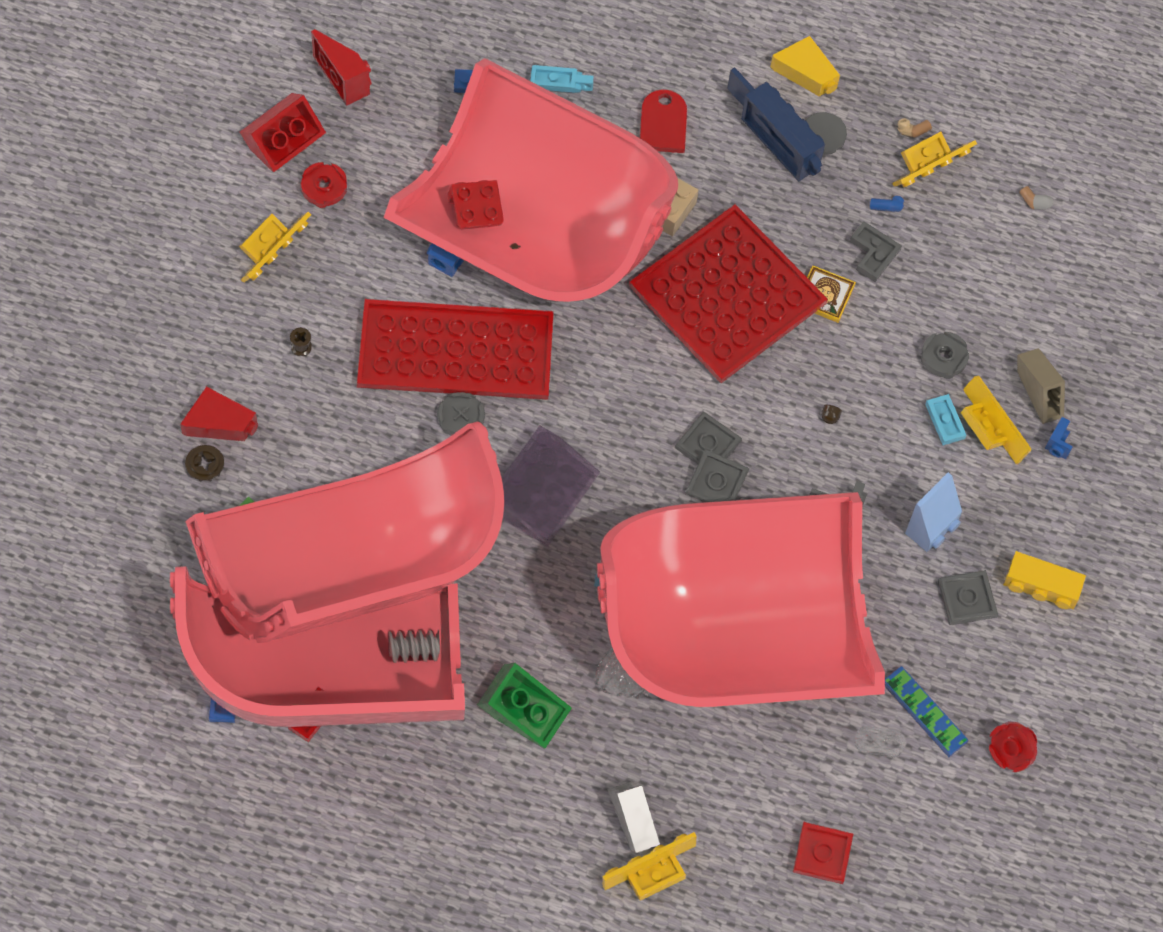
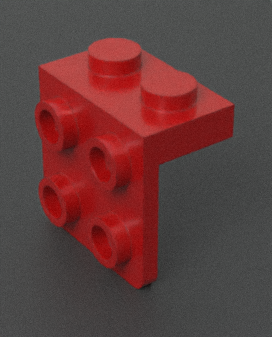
[447,180,504,229]

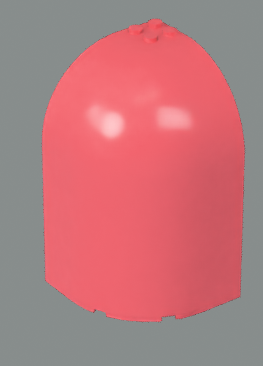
[383,58,678,302]
[186,422,504,643]
[597,492,885,707]
[170,566,465,727]

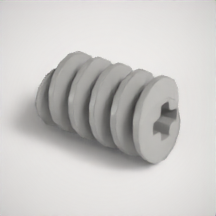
[388,629,440,663]

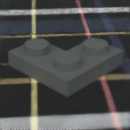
[850,221,902,282]

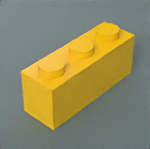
[1003,551,1086,610]

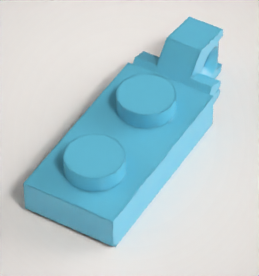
[530,65,594,93]

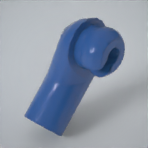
[870,196,904,212]

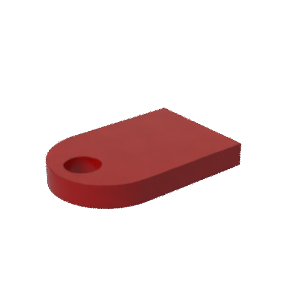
[640,89,687,153]

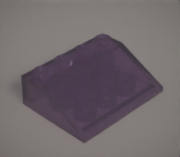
[502,425,600,547]

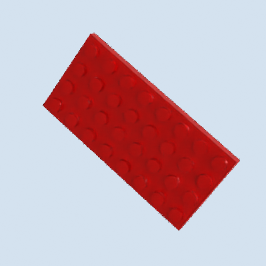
[357,299,554,400]

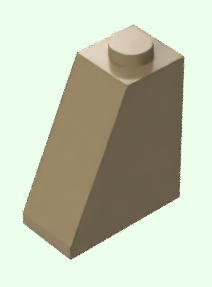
[1017,348,1065,424]

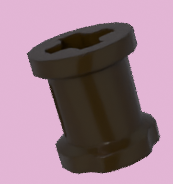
[290,327,312,356]

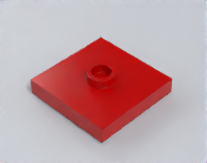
[793,822,854,884]

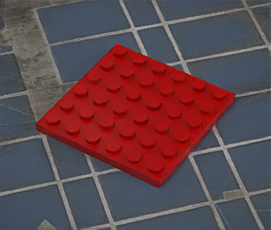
[629,204,828,383]

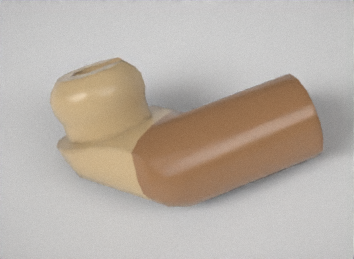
[898,118,932,138]

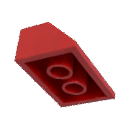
[239,93,326,172]

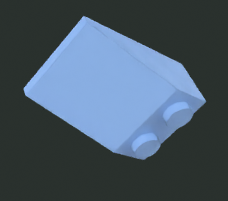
[905,472,962,552]

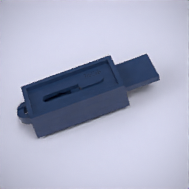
[727,67,825,182]

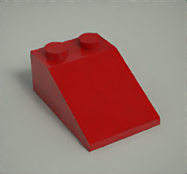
[311,29,372,106]

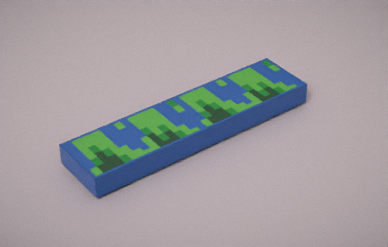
[885,666,969,757]

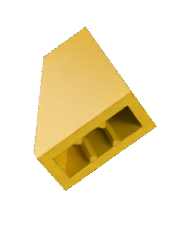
[770,36,840,96]

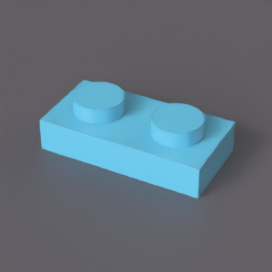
[925,394,966,445]

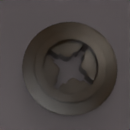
[185,445,224,482]

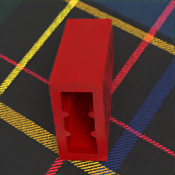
[180,386,258,441]

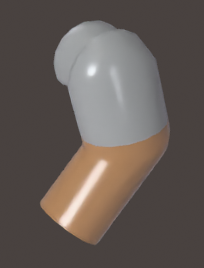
[1019,186,1054,210]

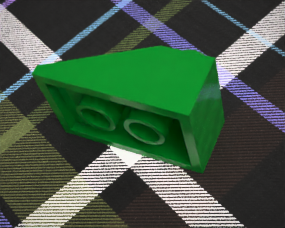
[477,663,572,749]

